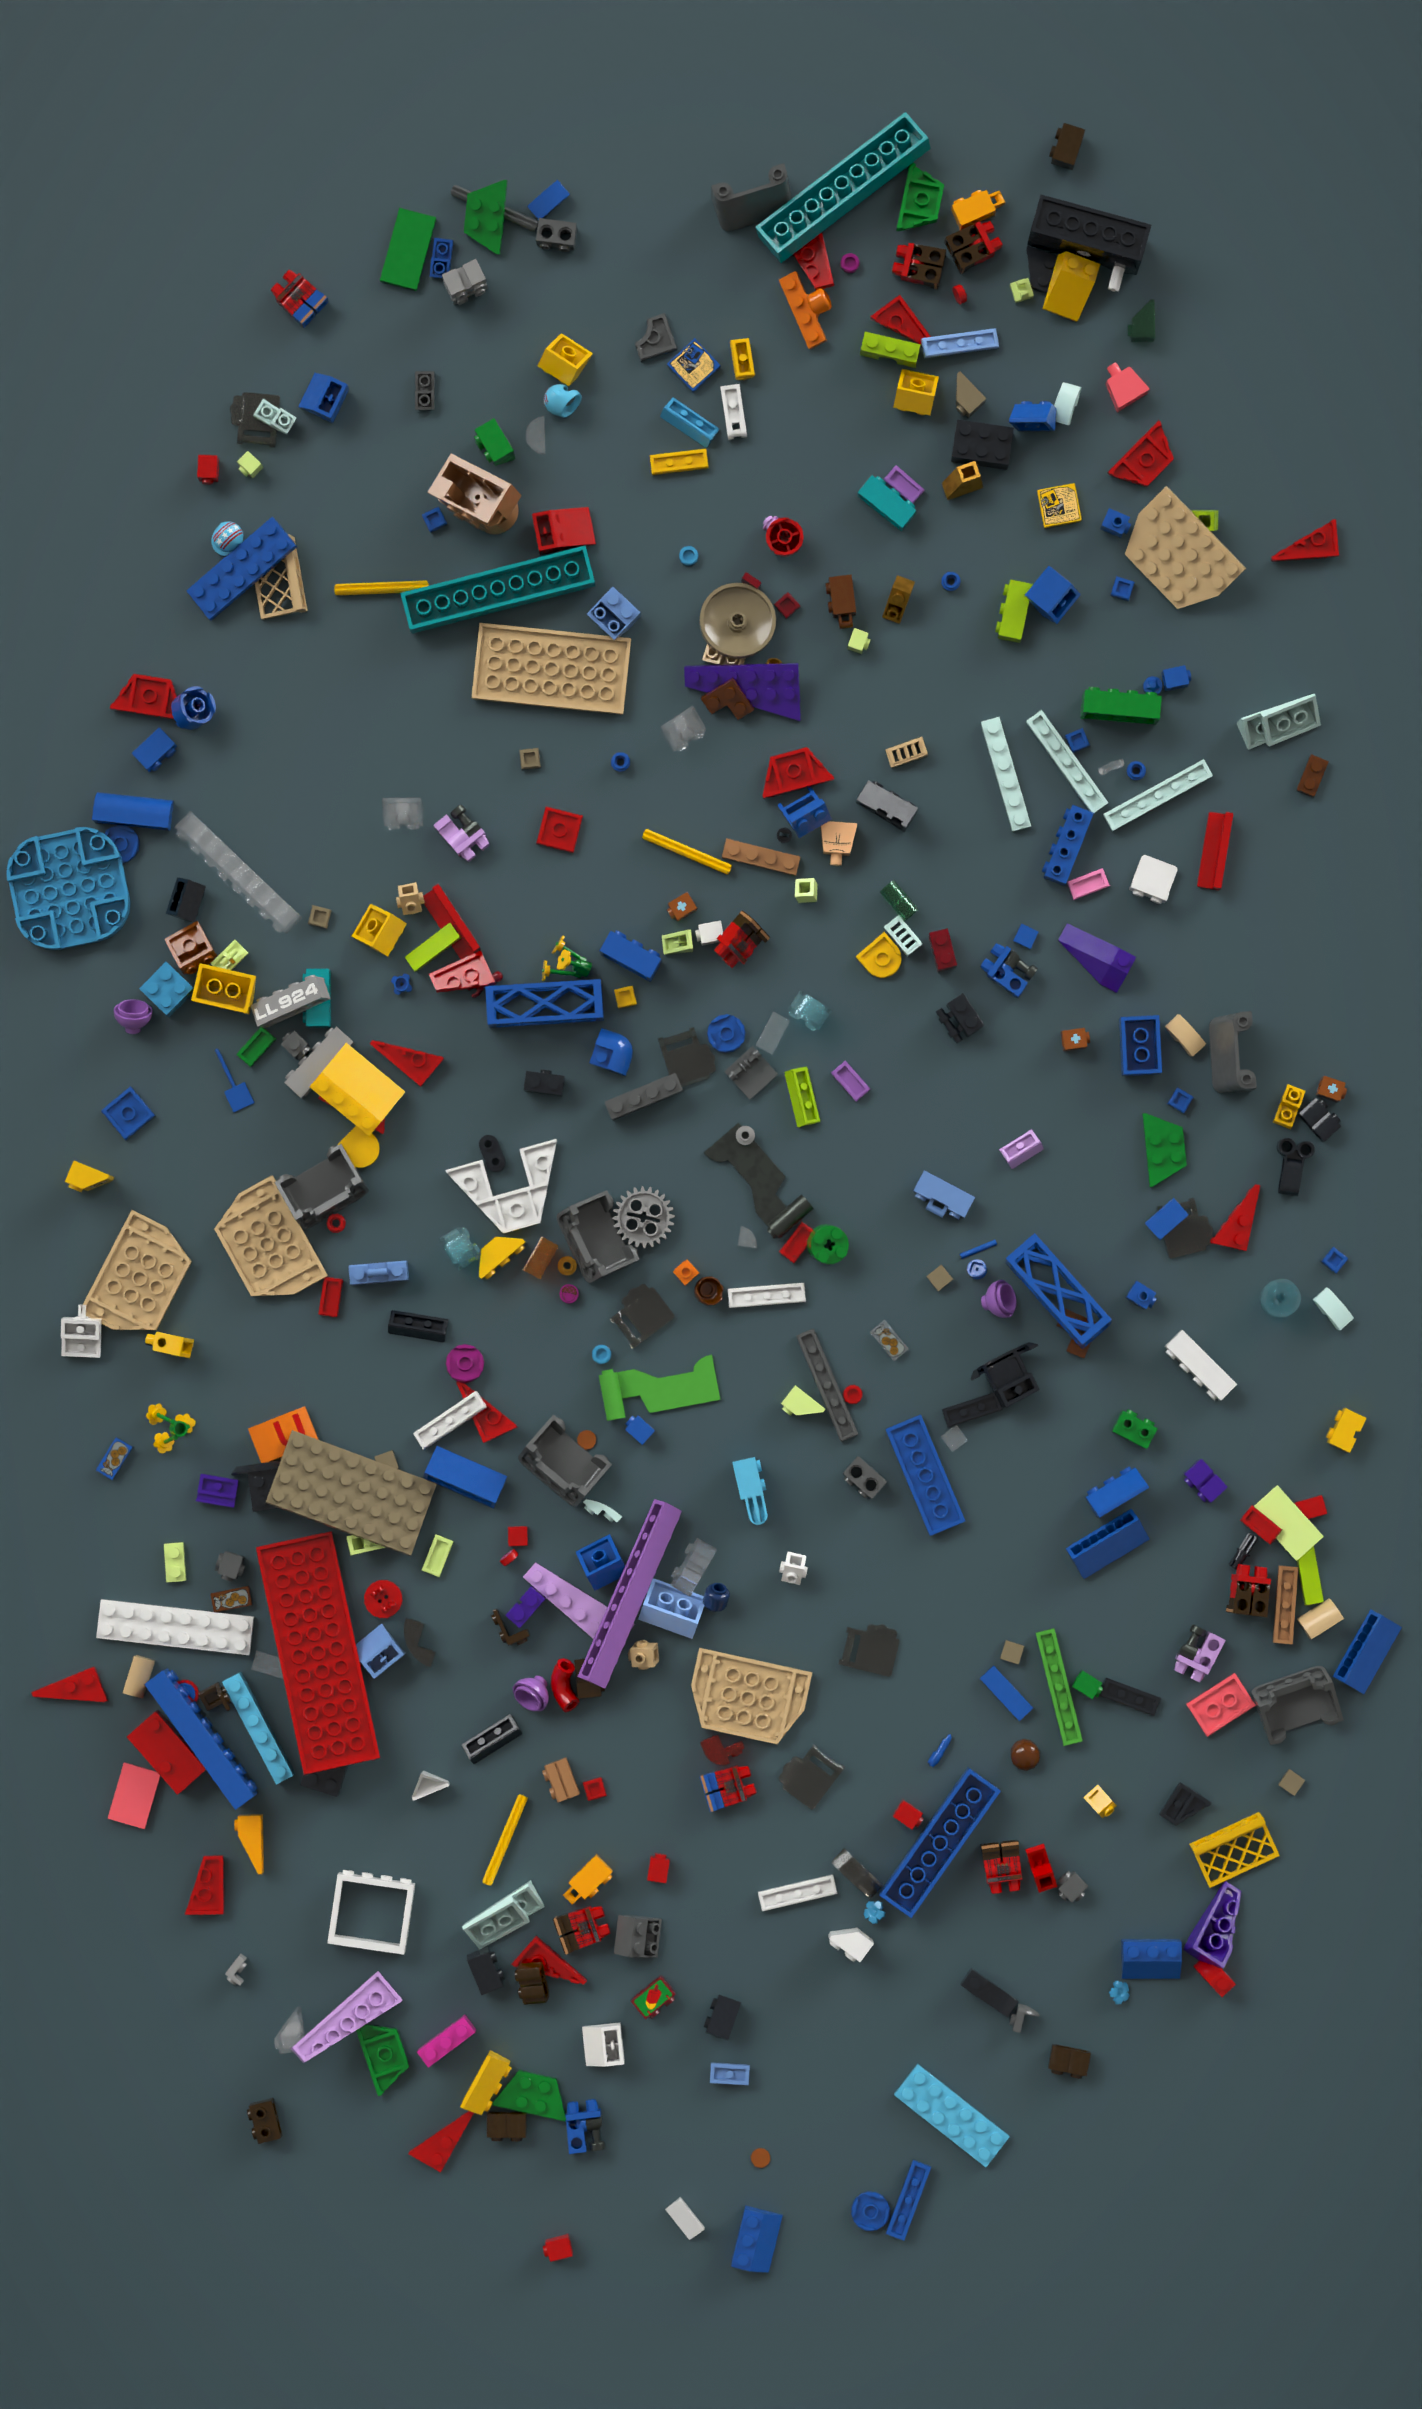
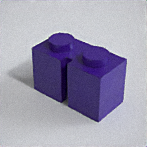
[1183,1459,1228,1503]
[505,1586,546,1628]

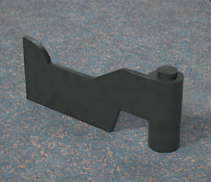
[704,1123,814,1239]

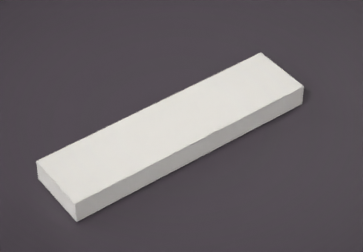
[728,1283,806,1308]
[413,1391,487,1450]
[758,1874,837,1912]

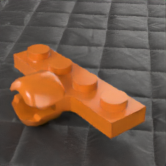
[779,271,832,349]

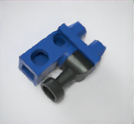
[980,943,1038,999]
[565,2099,605,2154]

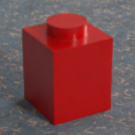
[197,455,219,485]
[892,1799,924,1830]
[647,1853,670,1883]
[543,2234,573,2262]

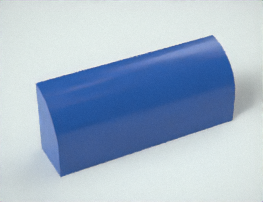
[92,792,174,831]
[423,1446,507,1509]
[1066,1509,1150,1579]
[1333,1609,1402,1694]

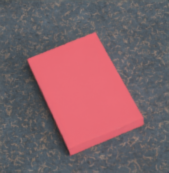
[1186,1673,1256,1737]
[108,1762,161,1829]

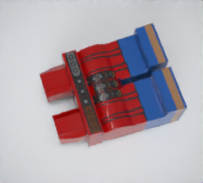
[271,270,329,328]
[700,1765,757,1812]

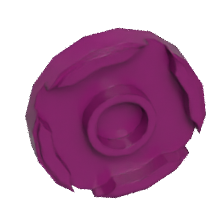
[446,1344,484,1383]

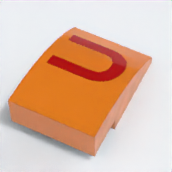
[248,1406,319,1463]

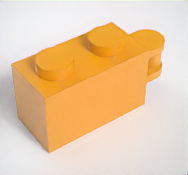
[951,190,1005,230]
[563,1854,613,1905]

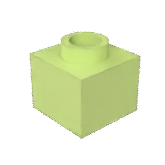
[237,451,263,478]
[847,628,871,654]
[795,878,818,903]

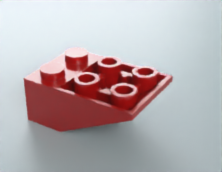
[532,507,596,555]

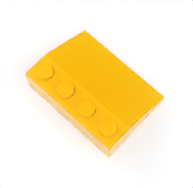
[309,1043,405,1136]

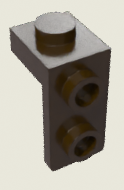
[491,1608,530,1646]
[198,1682,232,1711]

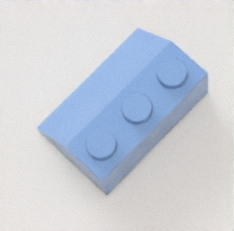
[638,1578,704,1639]

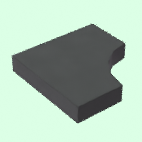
[635,313,677,362]

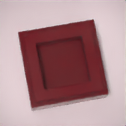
[741,572,761,589]
[774,592,801,619]

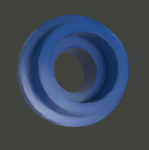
[941,572,961,591]
[611,752,630,772]
[1127,761,1146,780]

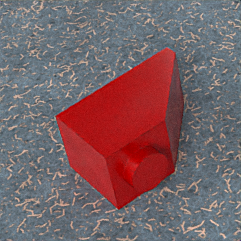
[1193,1960,1236,1997]

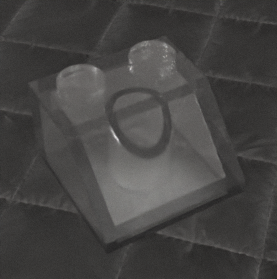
[661,706,706,751]
[382,798,423,829]
[274,2007,305,2054]

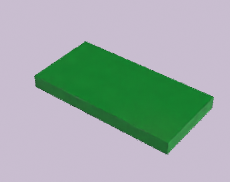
[380,208,436,291]

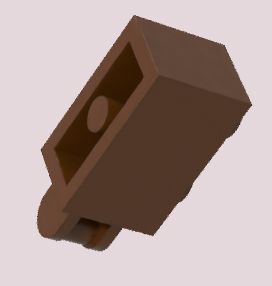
[825,574,856,629]

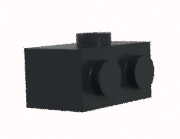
[166,877,206,922]
[524,1069,565,1097]
[467,1947,505,1995]
[704,1995,741,2040]

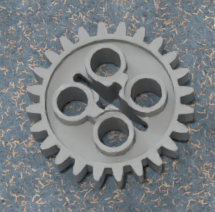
[612,1186,675,1249]

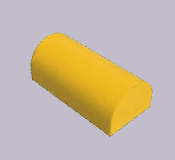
[730,338,755,380]

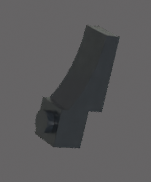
[960,1968,1019,2018]

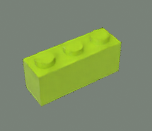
[995,579,1033,643]

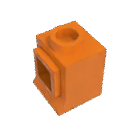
[673,1260,700,1286]

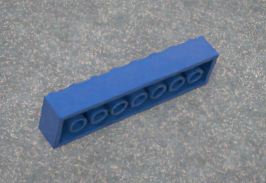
[144,1668,258,1810]
[879,1767,1001,1918]

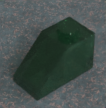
[1127,299,1155,342]

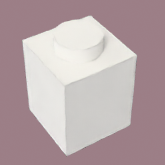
[695,921,723,946]

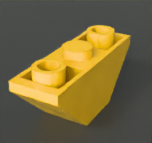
[479,1237,526,1280]

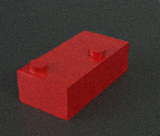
[127,1710,206,1795]

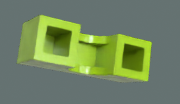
[860,332,921,368]

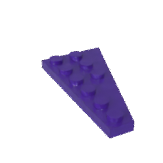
[684,663,801,721]

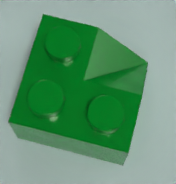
[474,418,516,466]

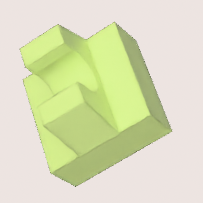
[1010,278,1034,303]

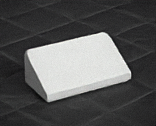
[665,2197,705,2240]

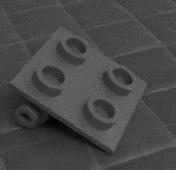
[724,1046,778,1100]

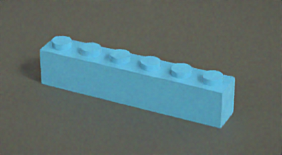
[222,1672,296,1785]

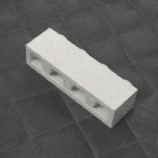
[1164,1330,1237,1401]

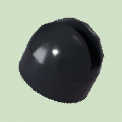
[777,827,792,843]

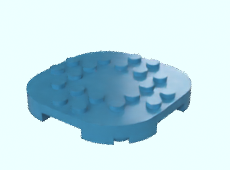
[7,827,130,950]

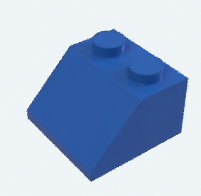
[1009,401,1056,431]
[576,1534,625,1591]

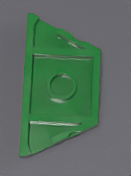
[896,162,944,232]
[464,180,508,255]
[1142,1113,1187,1187]
[356,2024,410,2096]
[493,2070,566,2121]

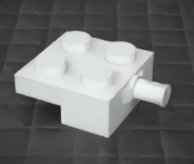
[61,1305,102,1358]

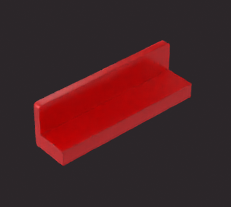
[1197,812,1233,891]
[423,884,481,959]

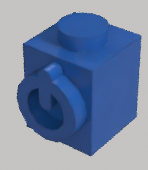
[1100,508,1131,538]
[1125,1281,1157,1310]

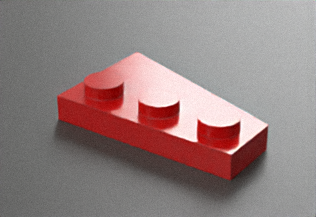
[793,232,834,290]

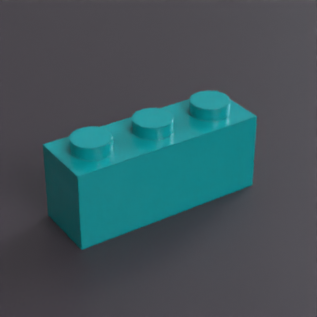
[857,475,917,532]
[303,969,331,1028]

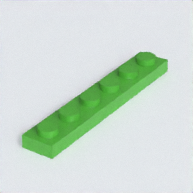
[1035,1628,1082,1746]

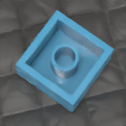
[139,962,194,1017]

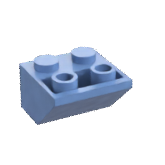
[587,587,641,640]
[356,1624,406,1679]

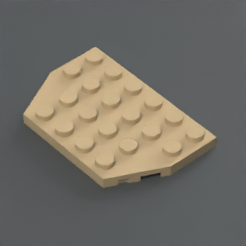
[1125,486,1246,609]
[214,1175,328,1296]
[82,1210,192,1330]
[691,1648,812,1744]

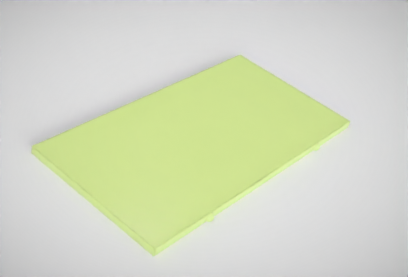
[1254,1485,1324,1561]

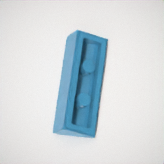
[660,398,720,448]

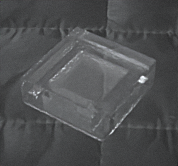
[941,1425,968,1452]

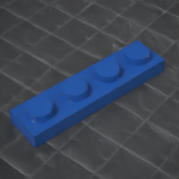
[886,2160,931,2241]

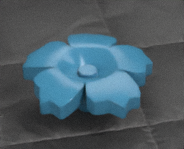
[864,1900,886,1924]
[1109,1980,1129,2004]

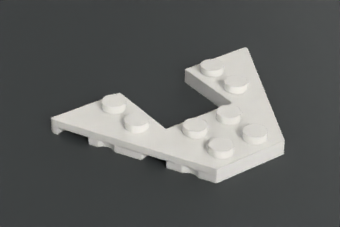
[446,1139,557,1234]

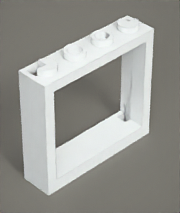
[327,1870,416,1955]

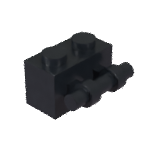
[936,993,984,1043]

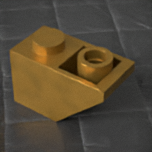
[942,461,984,500]
[882,575,915,624]

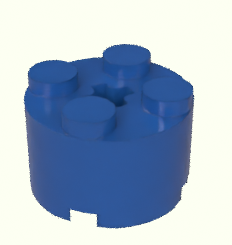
[171,686,216,730]

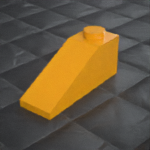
[234,1814,264,1874]

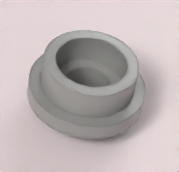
[736,1126,755,1145]

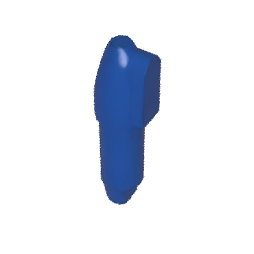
[927,1734,952,1767]

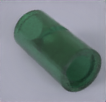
[880,880,919,921]

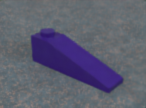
[1058,924,1136,993]
[1183,1881,1241,1968]

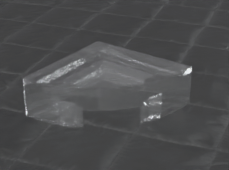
[1097,759,1125,775]
[738,1226,757,1249]

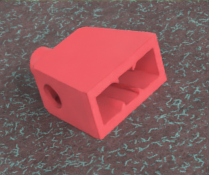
[1106,362,1150,412]

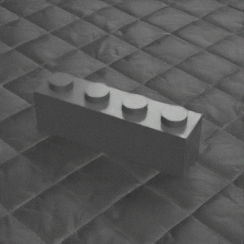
[605,1073,684,1121]

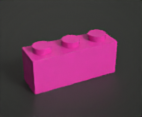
[417,2014,476,2068]

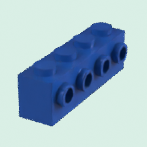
[1042,805,1094,886]

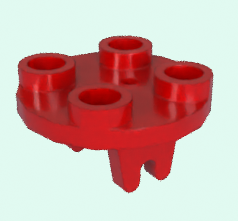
[364,1580,403,1618]

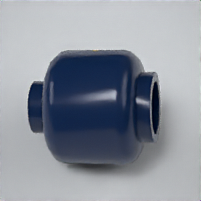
[703,1583,730,1612]

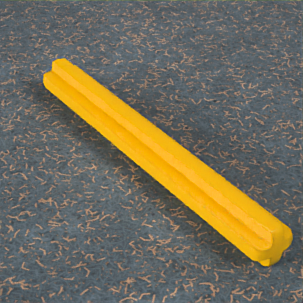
[334,580,429,595]
[642,829,732,874]
[482,1794,528,1886]

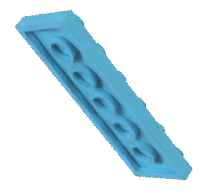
[894,2063,1010,2167]

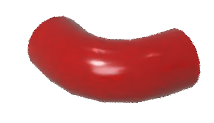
[551,1658,579,1712]

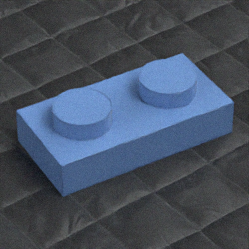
[710,2062,750,2085]

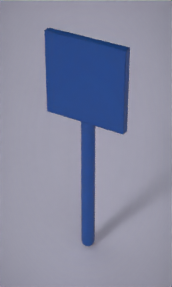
[215,1049,255,1112]

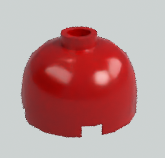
[766,517,804,557]

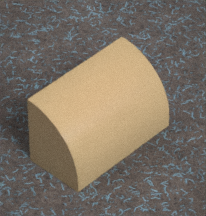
[1297,1598,1344,1639]
[123,1655,155,1698]

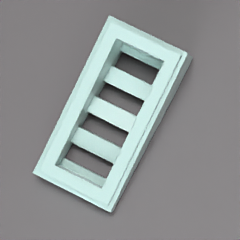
[884,915,923,957]

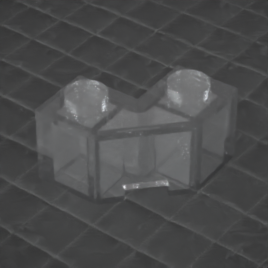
[670,1538,717,1596]

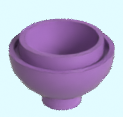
[114,999,152,1034]
[981,1280,1016,1318]
[513,1676,549,1711]

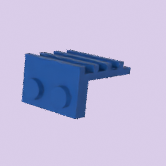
[778,787,832,838]

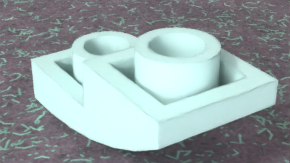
[1054,382,1082,425]
[253,399,296,434]
[1313,1287,1354,1331]
[583,1499,622,1523]

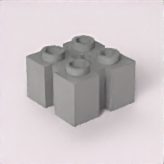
[442,259,488,305]

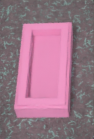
[1067,868,1110,900]

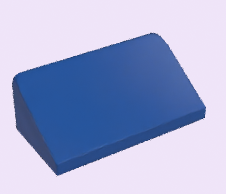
[1145,1198,1189,1240]

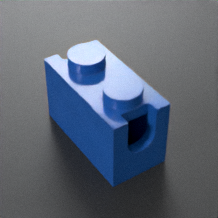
[132,727,177,773]

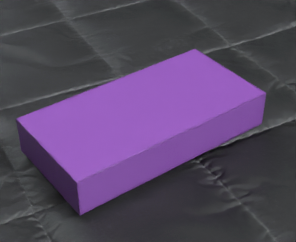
[883,465,925,504]
[831,1060,870,1102]

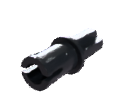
[1228,1533,1258,1570]

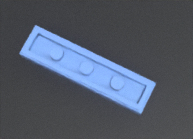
[921,328,999,358]

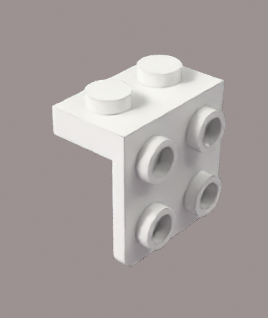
[1129,855,1177,904]

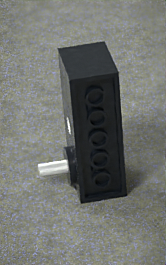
[1027,194,1152,292]

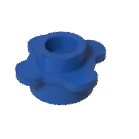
[391,974,412,995]

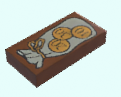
[210,1586,252,1612]

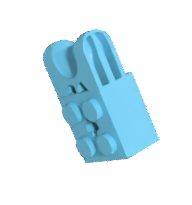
[732,1457,768,1525]

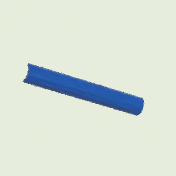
[960,1240,997,1259]

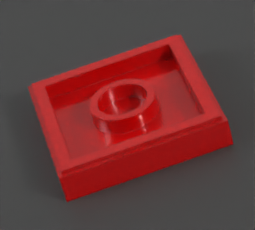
[536,807,583,853]

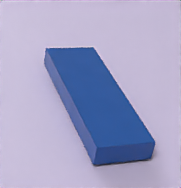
[980,1665,1033,1721]

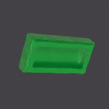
[236,1027,276,1067]

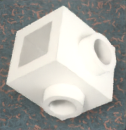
[779,1552,808,1585]

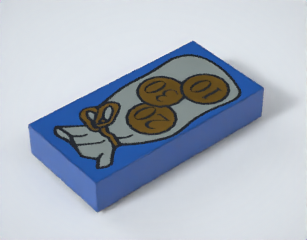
[96,1437,133,1480]

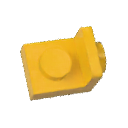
[1084,1785,1117,1818]

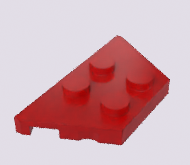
[1107,420,1174,487]
[110,674,177,719]
[762,747,834,799]

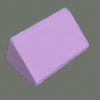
[999,1129,1044,1169]

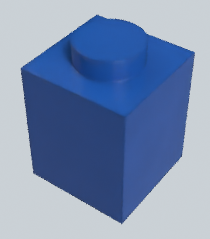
[1161,665,1191,692]
[625,1415,655,1445]

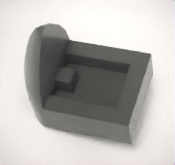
[1009,2003,1040,2033]

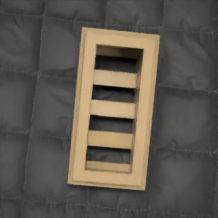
[885,737,928,768]

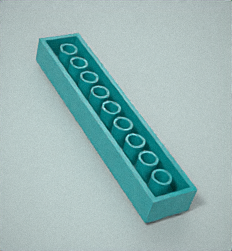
[755,112,931,263]
[400,546,596,634]

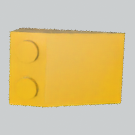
[1042,251,1100,322]

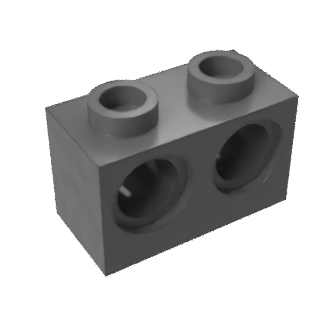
[536,218,577,252]
[843,1456,887,1499]

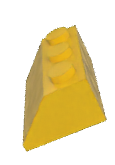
[191,963,256,1015]
[460,2050,511,2115]

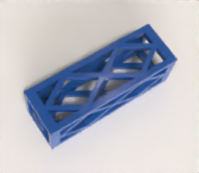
[485,979,604,1028]
[1006,1233,1112,1349]

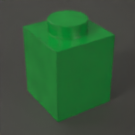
[1071,1670,1103,1699]

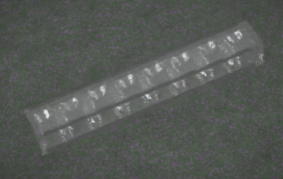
[174,811,302,934]

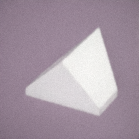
[412,1771,450,1801]

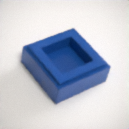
[422,507,447,533]
[1110,576,1134,601]
[1065,728,1090,753]
[1013,924,1038,949]
[1167,1087,1194,1114]
[1321,1247,1348,1274]

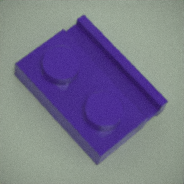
[196,1474,239,1508]

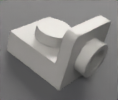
[225,1953,247,1986]

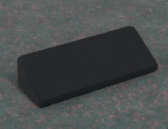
[388,1310,448,1342]
[461,1714,522,1764]

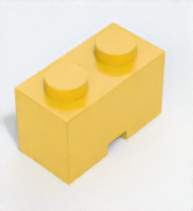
[1326,1408,1366,1453]

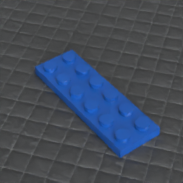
[186,517,297,621]
[885,1414,965,1536]

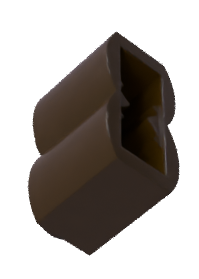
[515,1962,549,2005]
[1048,2044,1091,2079]
[487,2112,527,2141]

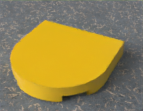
[855,932,901,978]
[337,1126,380,1168]

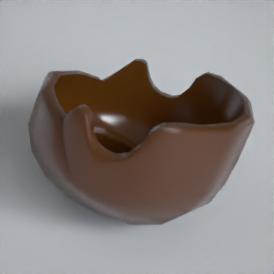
[694,1276,724,1306]
[1011,1739,1040,1771]

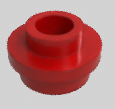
[326,1214,346,1233]

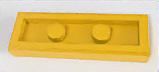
[650,449,709,475]

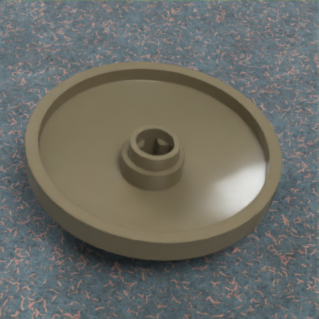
[699,583,776,659]

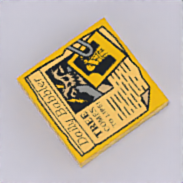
[1037,483,1082,528]

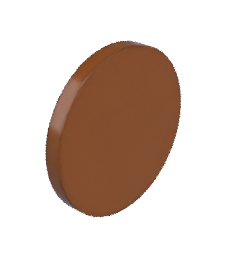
[577,1430,596,1449]
[751,2148,770,2168]

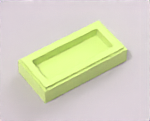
[422,1534,454,1577]

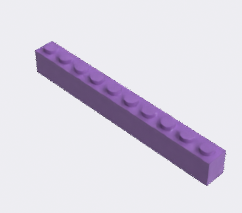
[577,1499,682,1688]

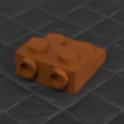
[164,921,217,975]

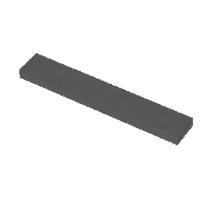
[796,1328,858,1442]

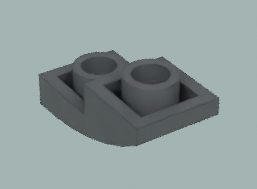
[415,371,435,410]

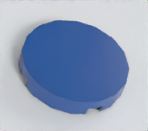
[104,825,140,863]
[707,1014,745,1053]
[851,2191,890,2231]

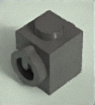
[281,1031,311,1061]
[215,1551,245,1582]
[1056,1871,1088,1902]

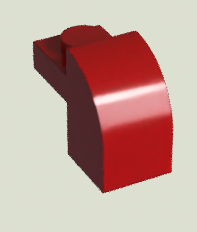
[1025,1843,1057,1893]

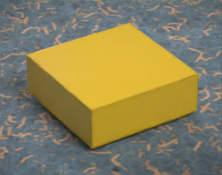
[614,986,637,1009]

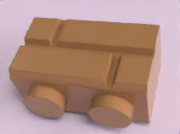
[542,1757,580,1802]

